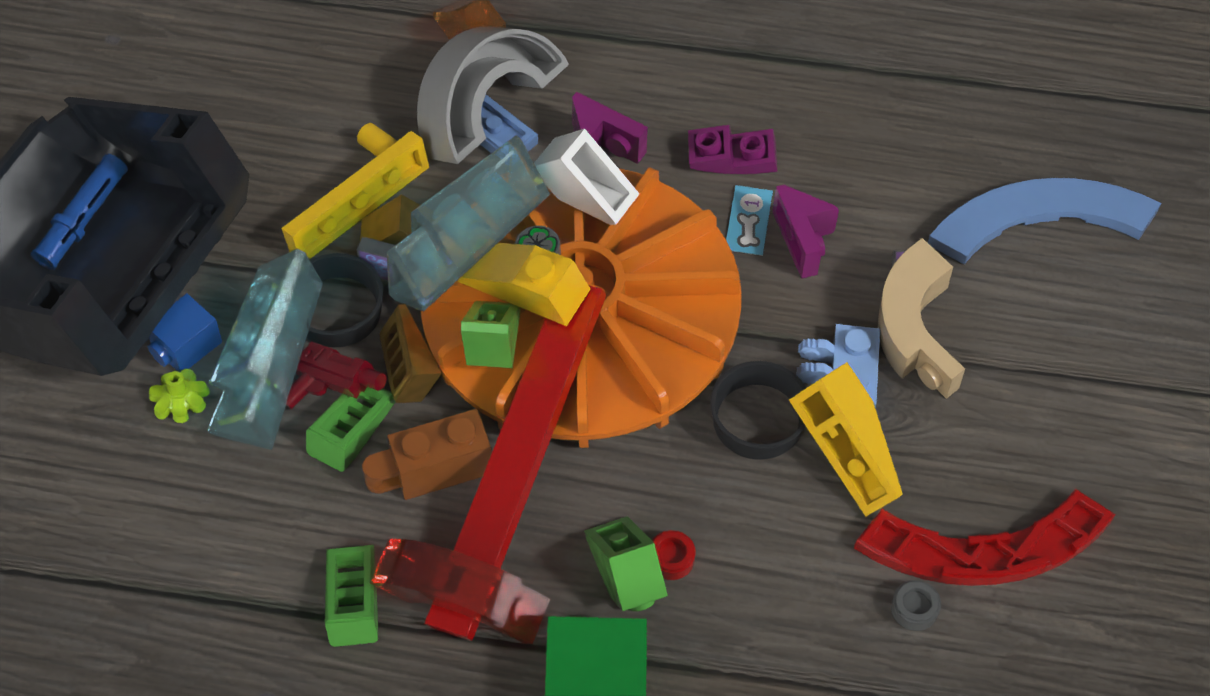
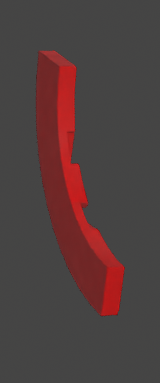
[854,489,1116,586]

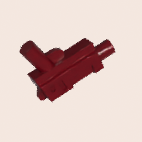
[279,341,387,410]

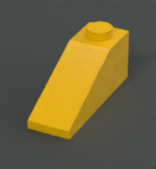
[455,241,590,326]
[789,362,903,517]

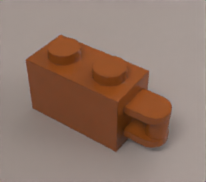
[362,408,492,500]

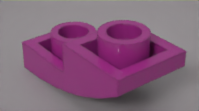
[688,125,778,174]

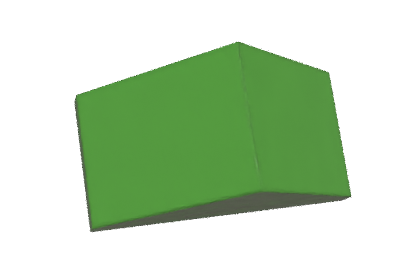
[461,301,521,368]

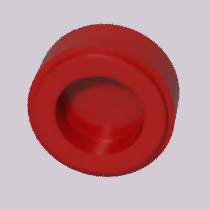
[652,530,696,580]

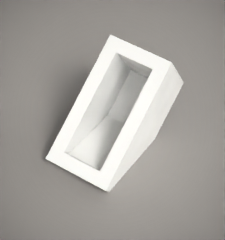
[530,129,640,225]

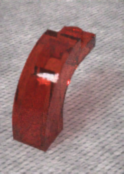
[370,539,550,644]

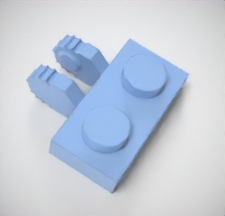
[796,324,880,408]

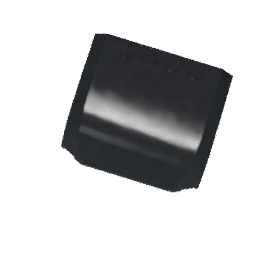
[0,97,250,376]

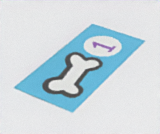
[726,185,773,256]

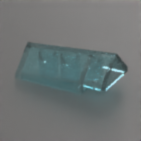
[387,135,550,312]
[207,248,323,450]

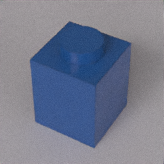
[147,293,222,372]

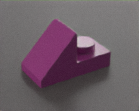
[572,92,648,164]
[772,185,839,279]

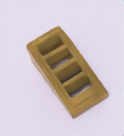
[379,304,442,403]

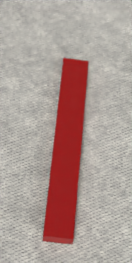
[425,285,606,641]

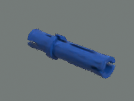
[31,154,128,270]

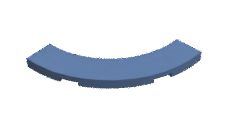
[928,178,1161,265]

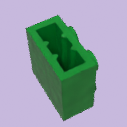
[545,616,647,696]

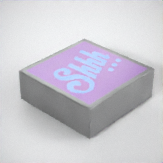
[357,237,407,284]

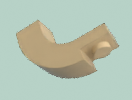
[878,238,965,399]

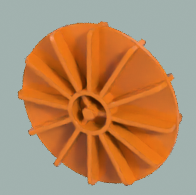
[420,167,741,448]

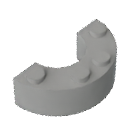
[417,26,569,164]

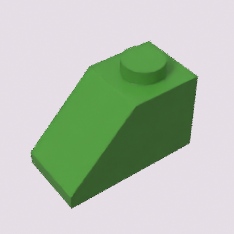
[584,516,668,611]

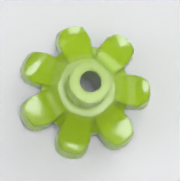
[149,369,210,423]

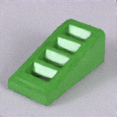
[306,387,395,472]
[325,545,378,647]

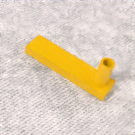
[281,123,430,265]

